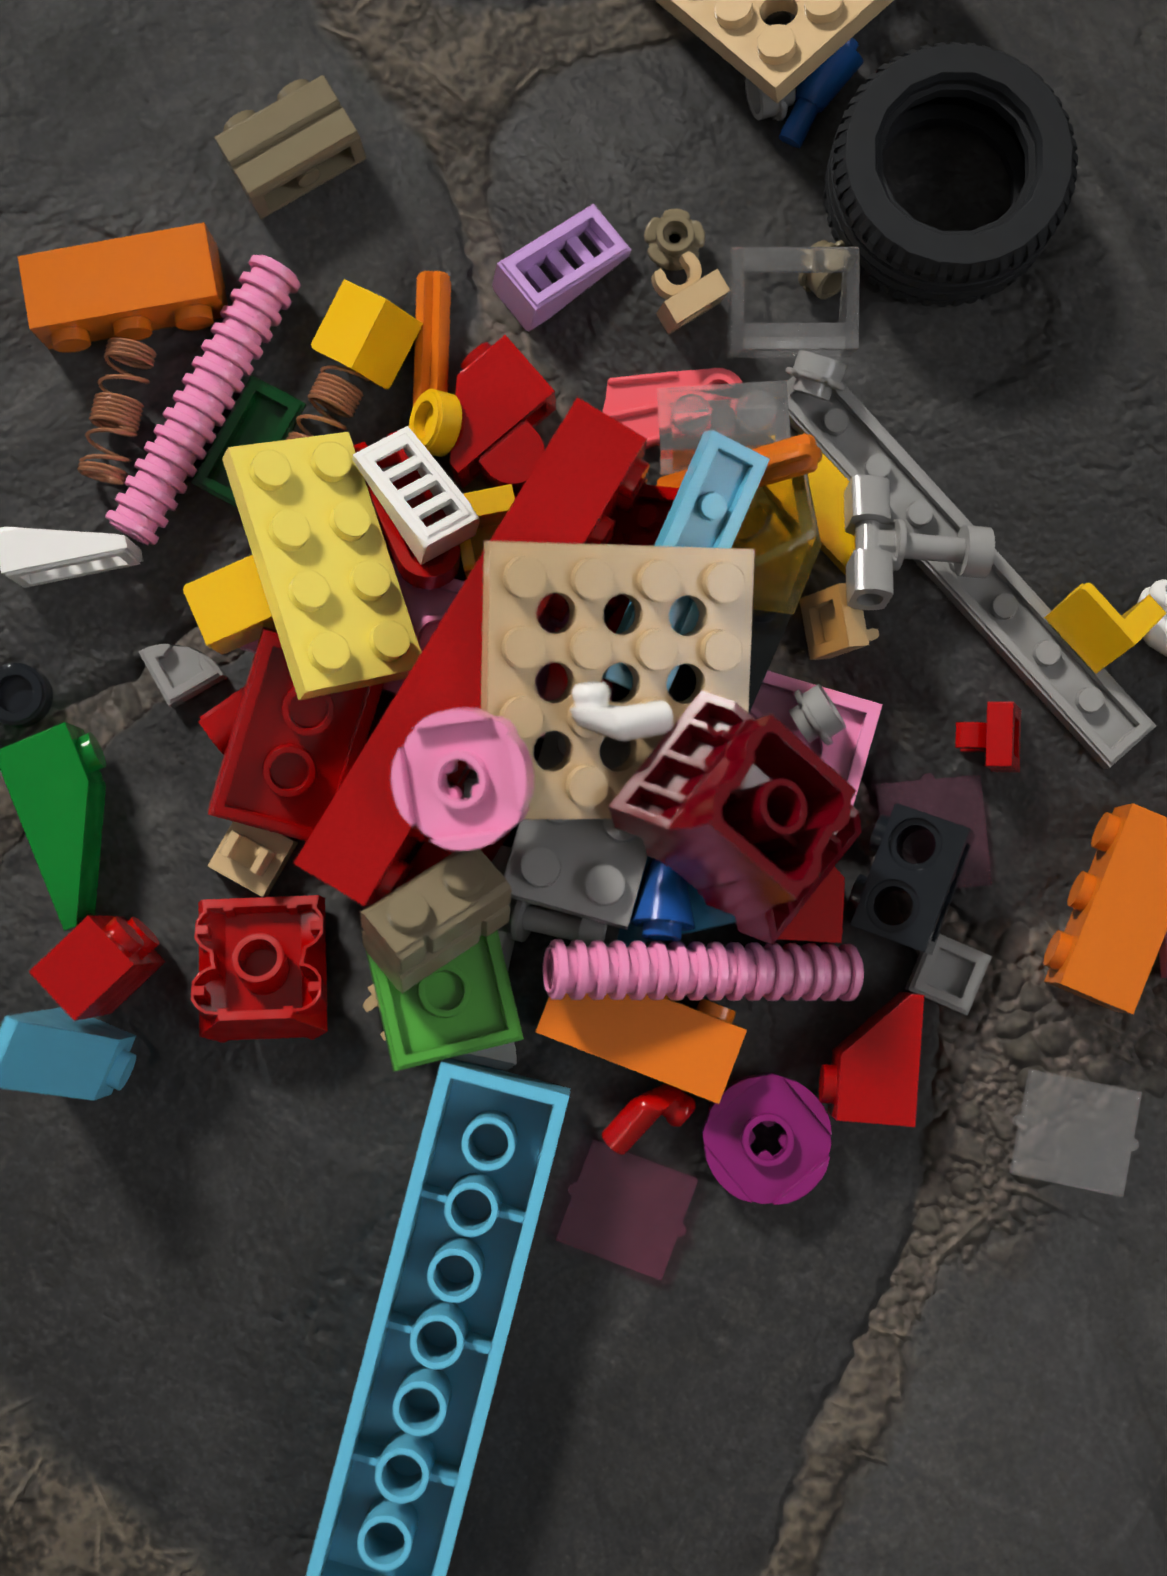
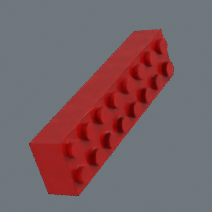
[293,397,650,906]

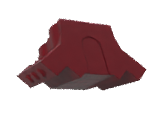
[608,691,862,945]

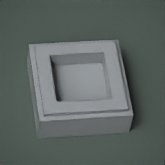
[905,934,992,1015]

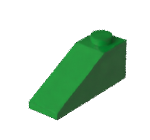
[0,722,106,931]

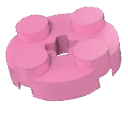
[391,707,534,851]

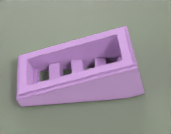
[492,204,632,332]

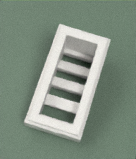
[352,426,480,565]
[0,527,143,588]

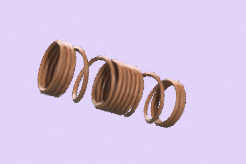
[77,337,157,485]
[286,365,370,440]

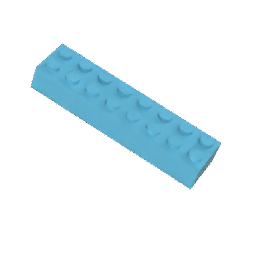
[306,1058,571,1576]

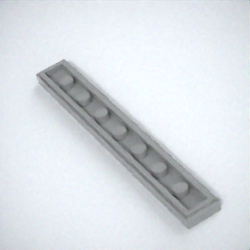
[769,376,1156,769]

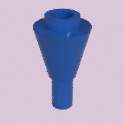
[779,37,864,148]
[630,859,695,942]

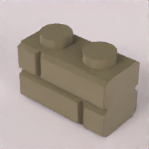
[214,75,367,219]
[360,848,512,993]

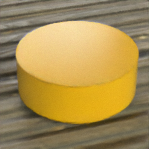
[409,389,462,457]

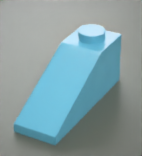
[0,1007,136,1101]

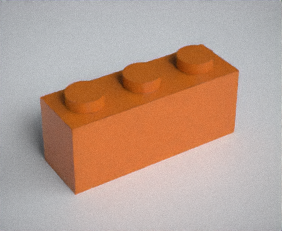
[17,222,228,353]
[1043,803,1167,1014]
[536,993,747,1104]

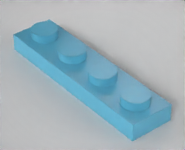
[602,430,770,691]

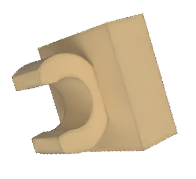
[651,251,731,335]
[799,583,879,660]
[208,822,298,897]

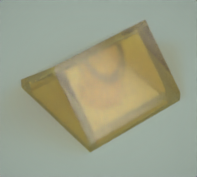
[731,474,821,614]

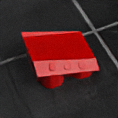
[191,895,328,1043]

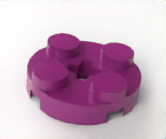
[701,1072,832,1205]

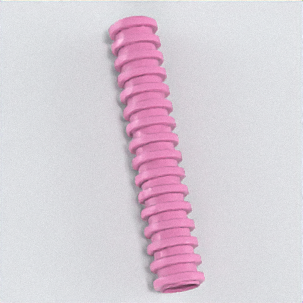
[105,255,301,545]
[543,939,864,1001]

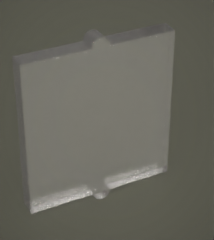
[1010,1069,1142,1197]

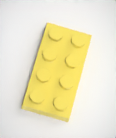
[222,432,422,700]

